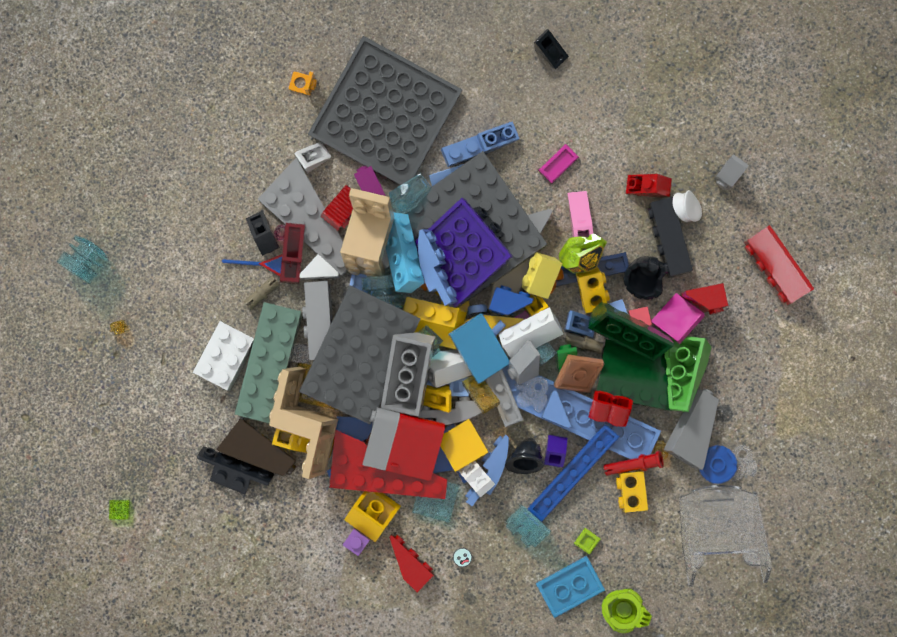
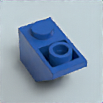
[489,285,533,316]

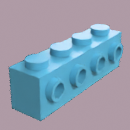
[386,212,425,293]

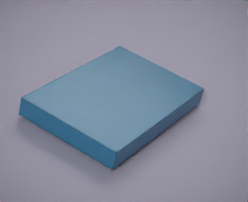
[449,313,509,384]
[536,556,605,618]

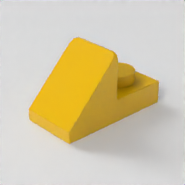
[423,384,451,413]

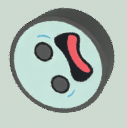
[453,547,472,567]

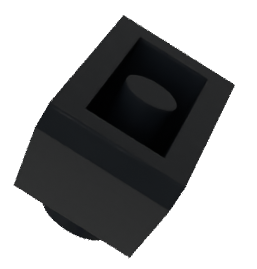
[246,211,280,256]

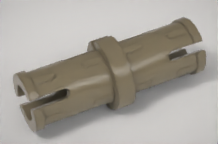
[244,276,280,310]

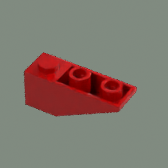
[389,534,434,593]

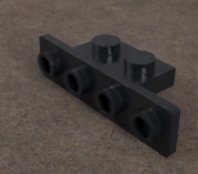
[197,447,274,495]

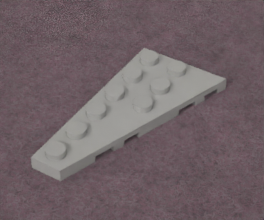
[258,158,347,276]

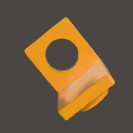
[289,71,317,96]

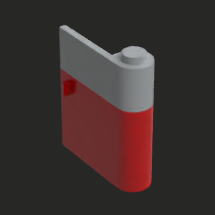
[362,407,445,481]

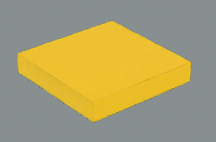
[440,419,489,472]

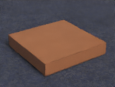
[554,355,604,393]

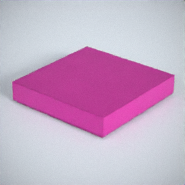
[651,293,705,344]

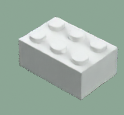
[193,321,254,391]

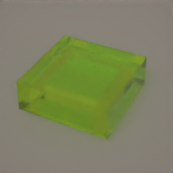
[109,500,130,520]

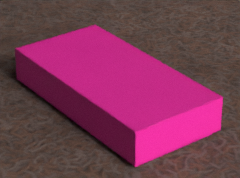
[538,144,579,184]

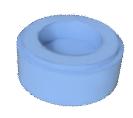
[468,304,487,315]

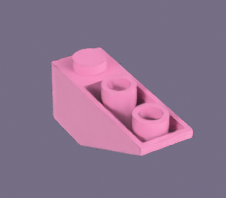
[567,191,593,238]

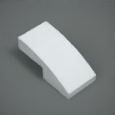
[459,461,495,497]

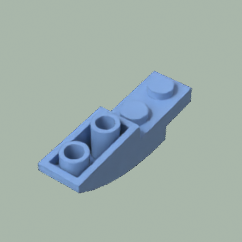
[441,121,520,167]
[418,229,458,306]
[465,435,509,506]

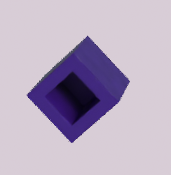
[544,435,568,468]

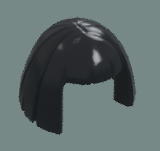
[624,256,665,300]

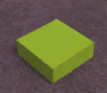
[574,528,601,555]

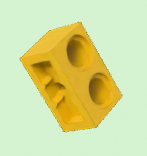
[576,267,610,313]
[616,471,648,513]

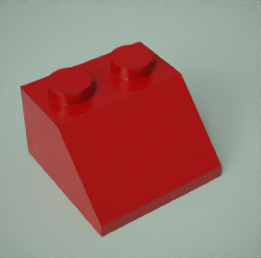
[680,283,728,315]

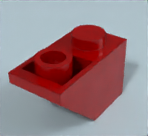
[626,174,672,198]

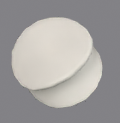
[673,190,702,222]

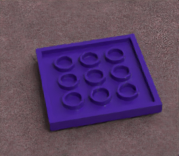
[415,198,513,308]

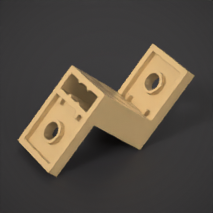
[340,188,394,280]
[269,367,338,479]

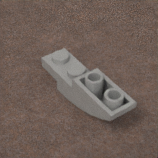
[417,396,494,425]

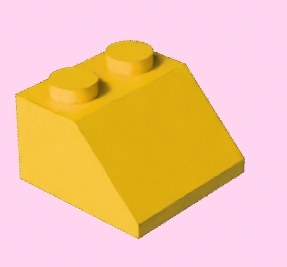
[344,491,401,542]

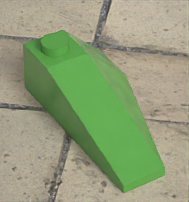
[665,336,712,412]

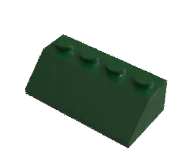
[588,302,674,361]

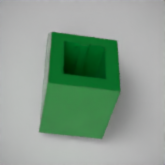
[555,344,577,374]

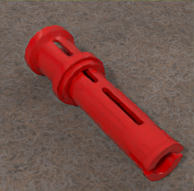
[604,451,664,476]

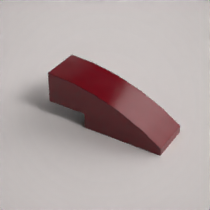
[279,223,305,285]

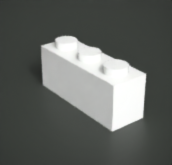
[498,307,563,358]

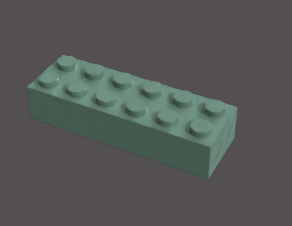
[235,302,303,423]

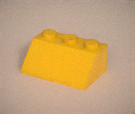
[403,297,467,350]

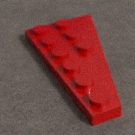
[329,430,447,499]

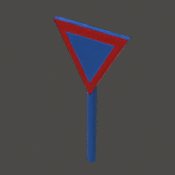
[222,254,282,276]

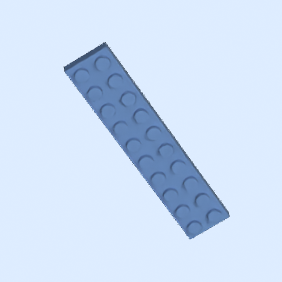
[470,364,661,459]

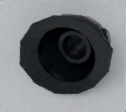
[505,438,544,474]

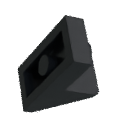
[534,29,569,69]

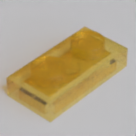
[462,376,500,414]

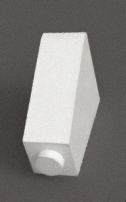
[428,350,472,388]

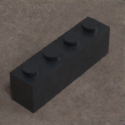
[646,197,693,278]

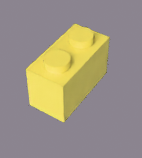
[521,252,563,299]

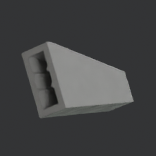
[664,388,719,470]

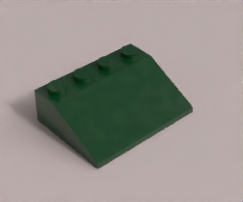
[595,339,672,411]

